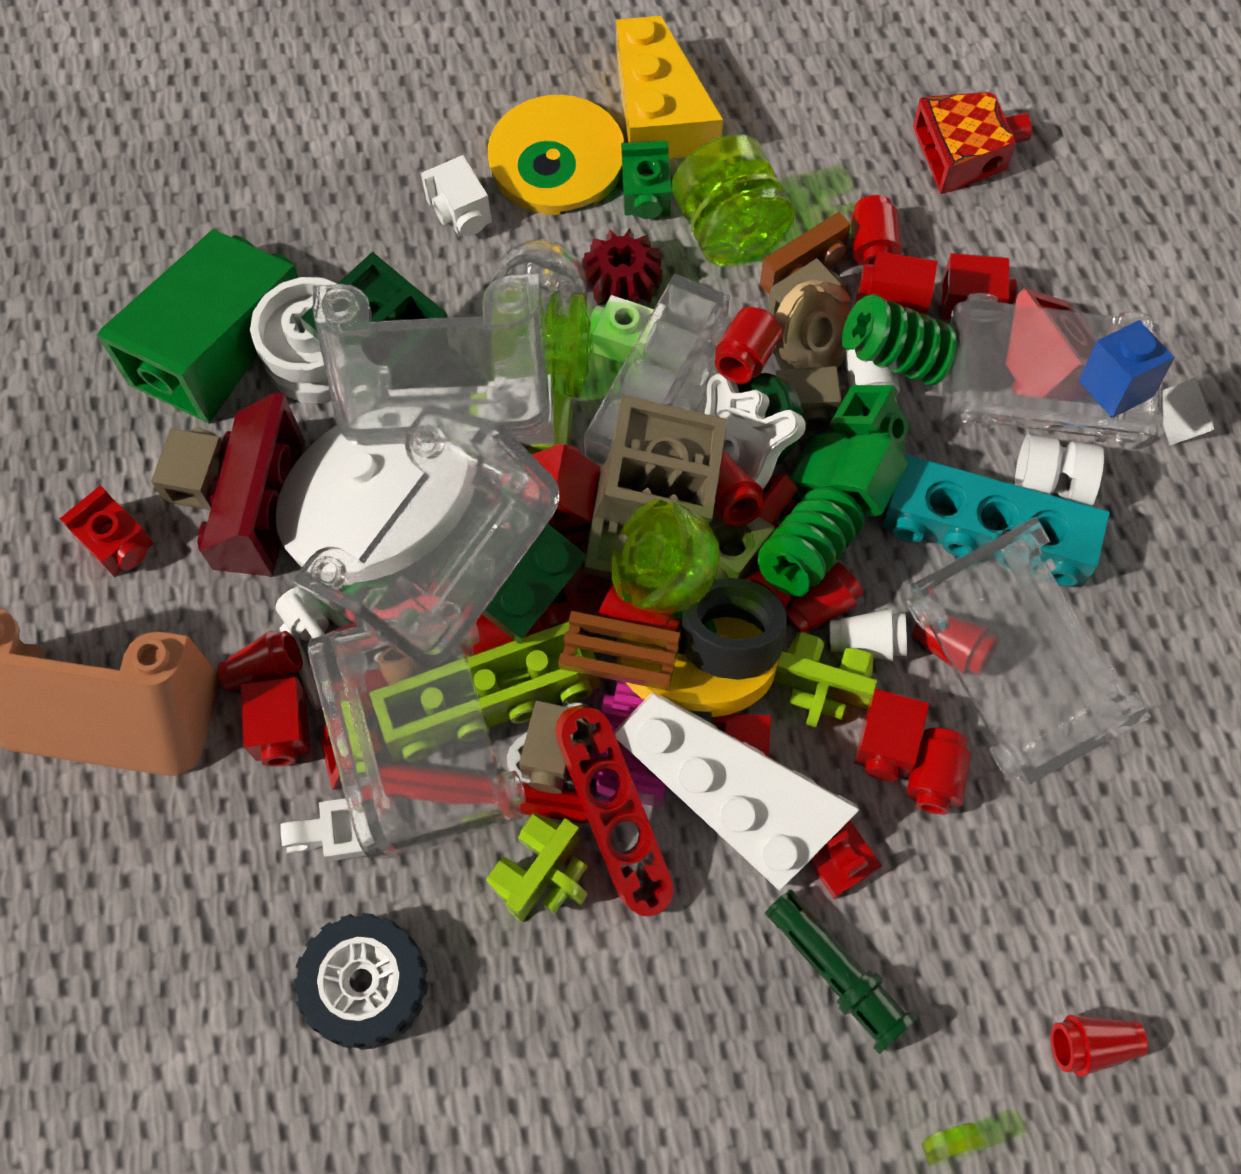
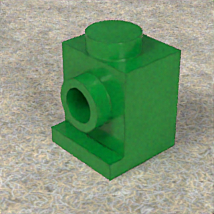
[621,141,671,219]
[830,385,910,455]

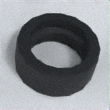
[680,578,787,680]

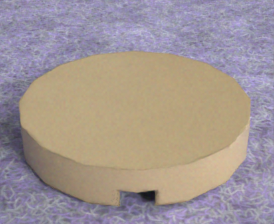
[773,279,852,369]

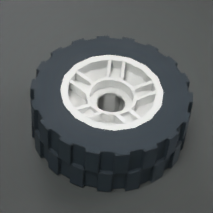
[294,913,428,1050]

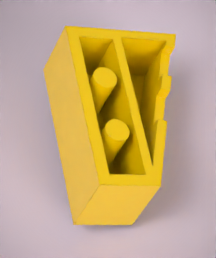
[616,16,723,159]

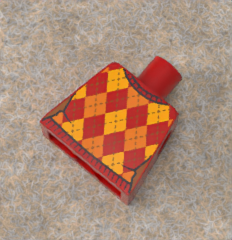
[913,92,1032,194]

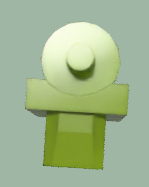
[773,632,877,728]
[486,813,588,922]

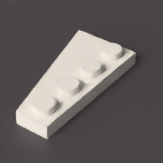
[614,691,859,891]

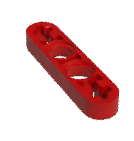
[555,705,674,917]

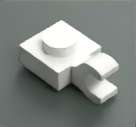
[280,794,383,862]

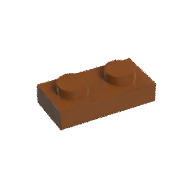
[760,212,851,295]

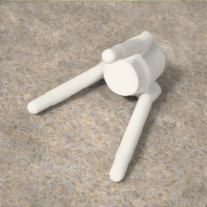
[276,585,384,710]

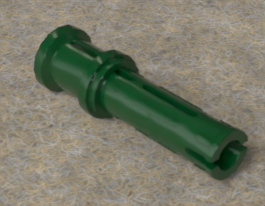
[765,889,918,1054]

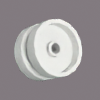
[250,277,351,403]

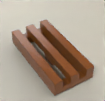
[558,611,681,691]

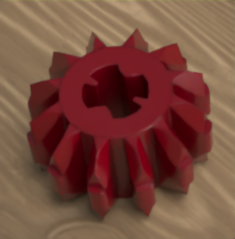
[582,228,663,305]

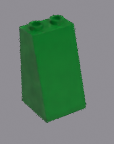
[97,229,299,424]

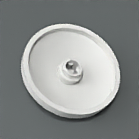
[276,403,478,584]

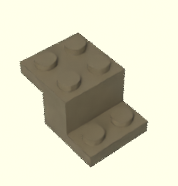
[581,395,727,595]

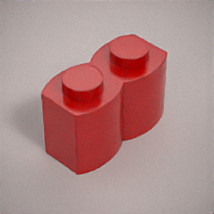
[854,251,938,315]

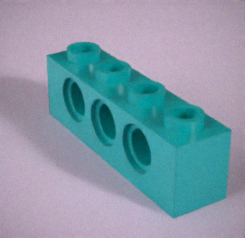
[882,454,1110,587]

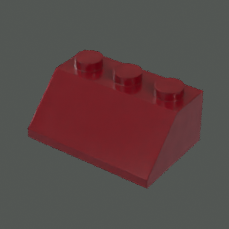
[197,393,306,577]

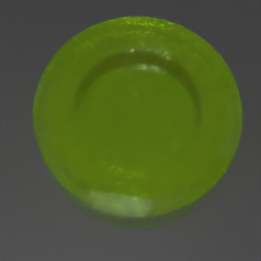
[921,1122,987,1167]

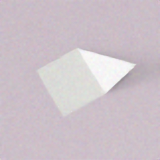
[1123,378,1214,446]

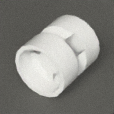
[1014,433,1104,507]

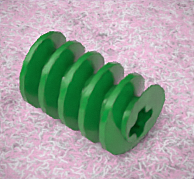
[842,294,957,386]
[758,487,865,597]

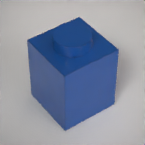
[1079,320,1175,418]

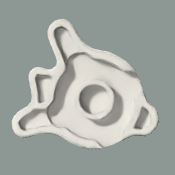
[704,373,805,519]

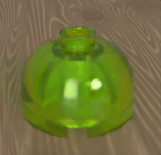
[611,499,720,614]

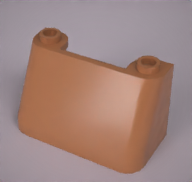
[0,608,221,776]

